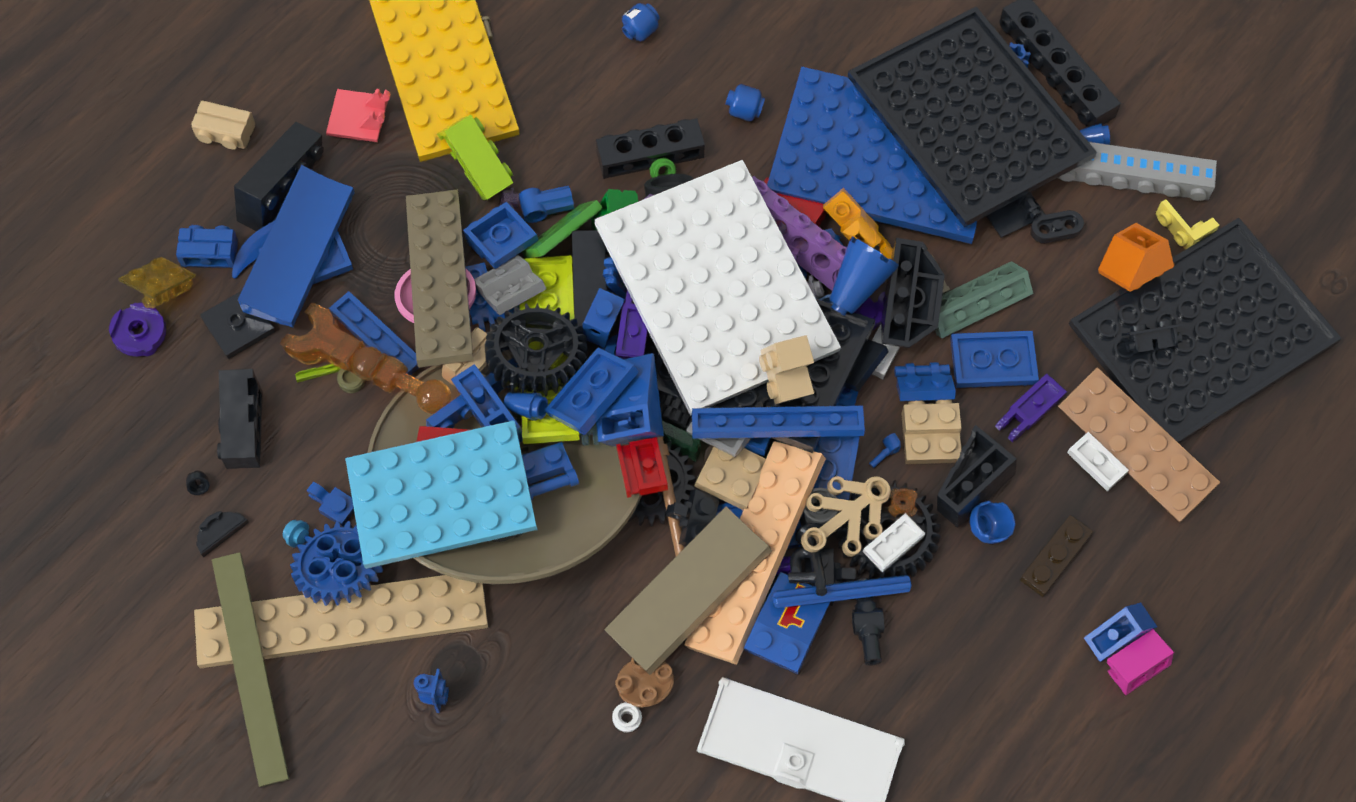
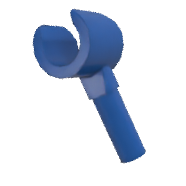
[869,433,901,468]

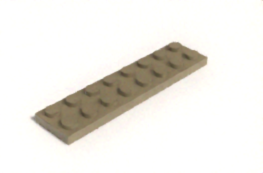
[406,190,474,367]

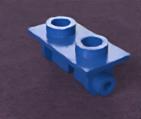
[414,669,449,713]

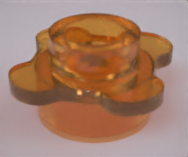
[889,488,917,517]

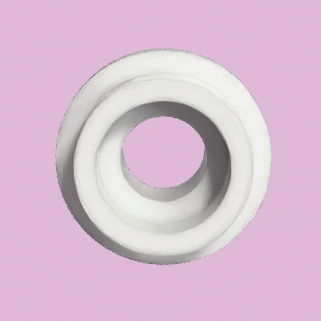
[612,703,642,732]

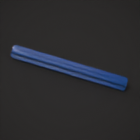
[772,575,912,608]

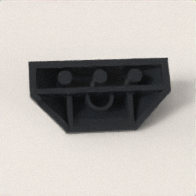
[881,238,945,348]

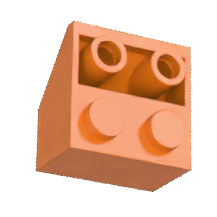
[1098,223,1174,292]

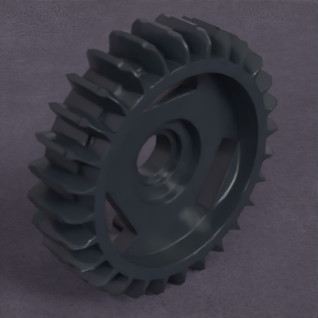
[485,303,588,397]
[836,480,941,579]

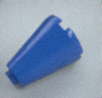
[829,236,899,316]

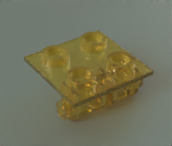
[118,257,196,308]

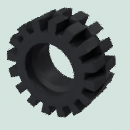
[659,395,692,435]

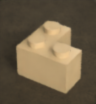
[759,335,814,405]

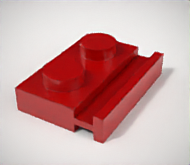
[616,437,668,498]

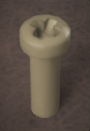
[481,16,493,39]

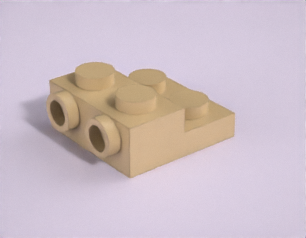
[901,399,961,464]

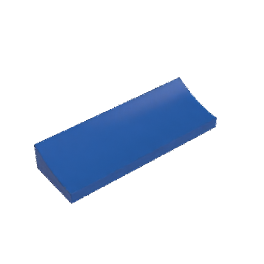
[238,165,355,328]

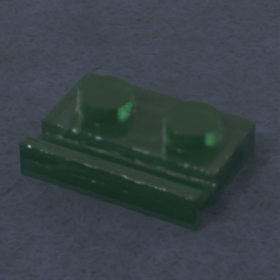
[662,420,701,462]

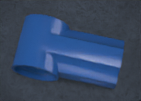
[518,185,574,223]

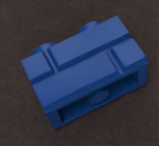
[176,225,238,268]

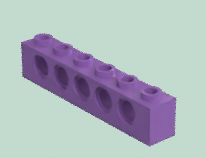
[752,176,847,290]

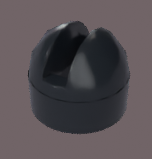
[186,470,210,495]

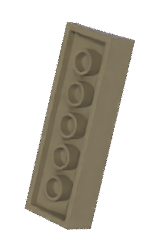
[604,506,772,675]

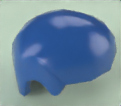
[969,501,1016,544]

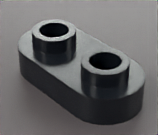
[1030,210,1084,243]

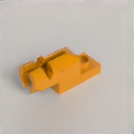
[823,188,893,259]

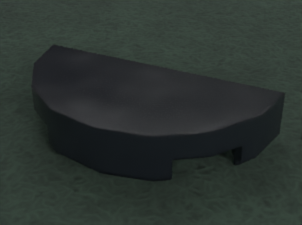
[196,511,249,557]

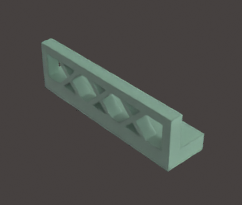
[935,261,1033,338]

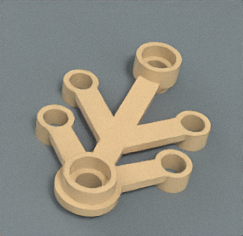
[801,476,891,557]

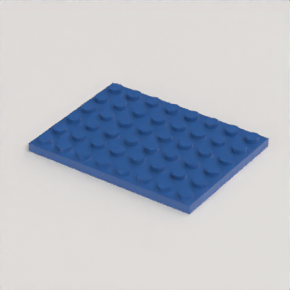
[767,67,977,244]

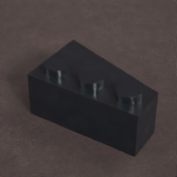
[217,369,263,469]
[937,425,1017,528]

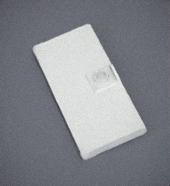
[697,677,905,802]

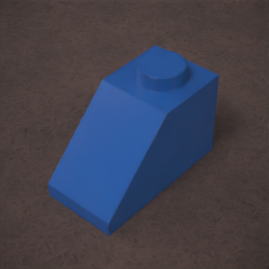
[1084,603,1157,662]

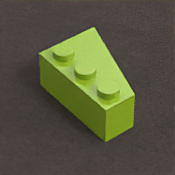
[437,115,513,200]

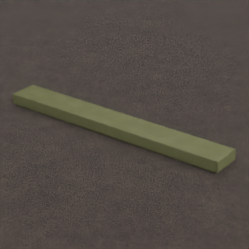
[211,552,290,787]

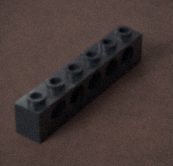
[999,0,1121,127]

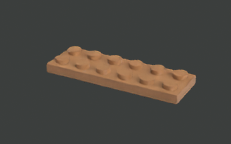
[1058,367,1220,523]

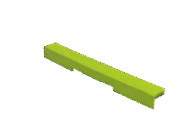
[295,354,367,383]

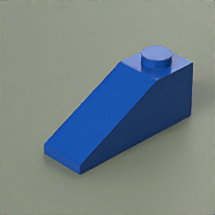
[451,364,523,443]

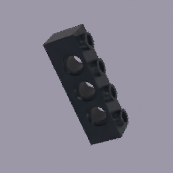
[596,119,705,179]

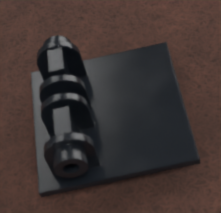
[986,192,1045,238]

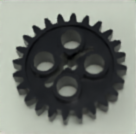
[628,441,695,527]

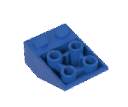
[596,353,664,447]

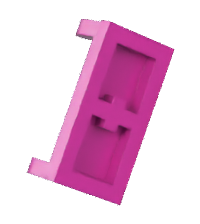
[1107,629,1174,695]

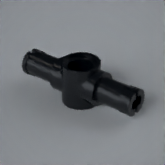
[852,578,884,665]

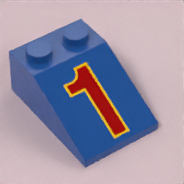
[744,572,830,675]

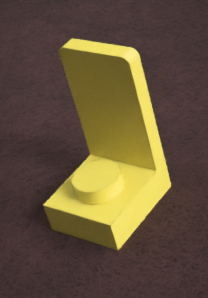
[1156,199,1220,250]

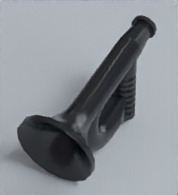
[788,523,829,596]

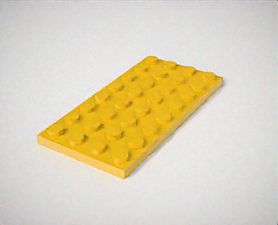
[369,0,520,162]

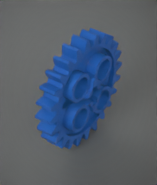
[290,521,383,606]

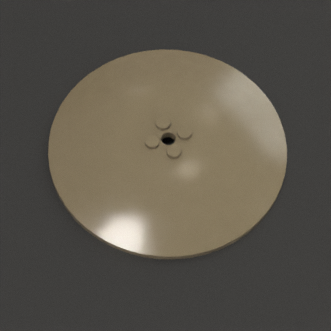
[367,350,642,584]

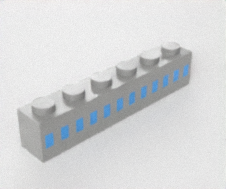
[1058,142,1217,201]

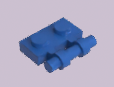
[894,362,956,401]

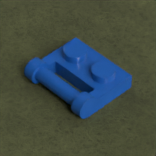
[522,442,579,501]

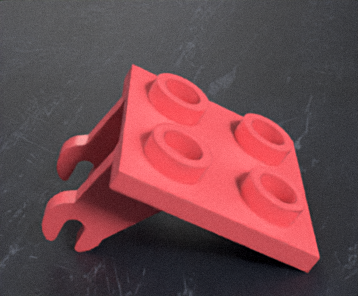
[326,89,391,142]

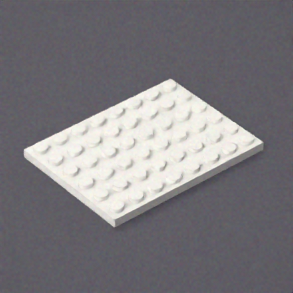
[594,160,841,416]

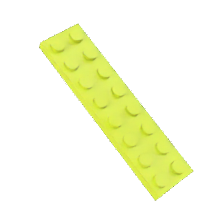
[519,255,580,444]

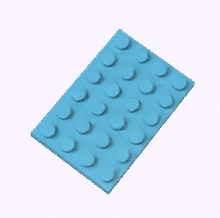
[345,420,538,568]

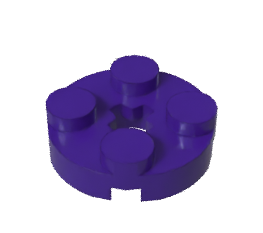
[109,303,166,356]

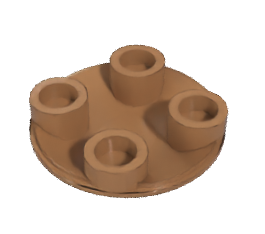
[615,658,674,707]

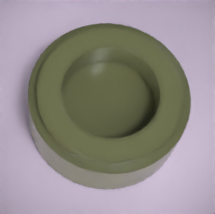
[337,364,366,393]

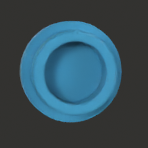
[283,520,309,548]

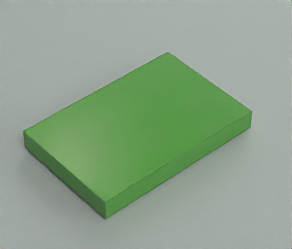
[522,200,602,259]

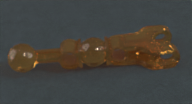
[280,303,451,414]

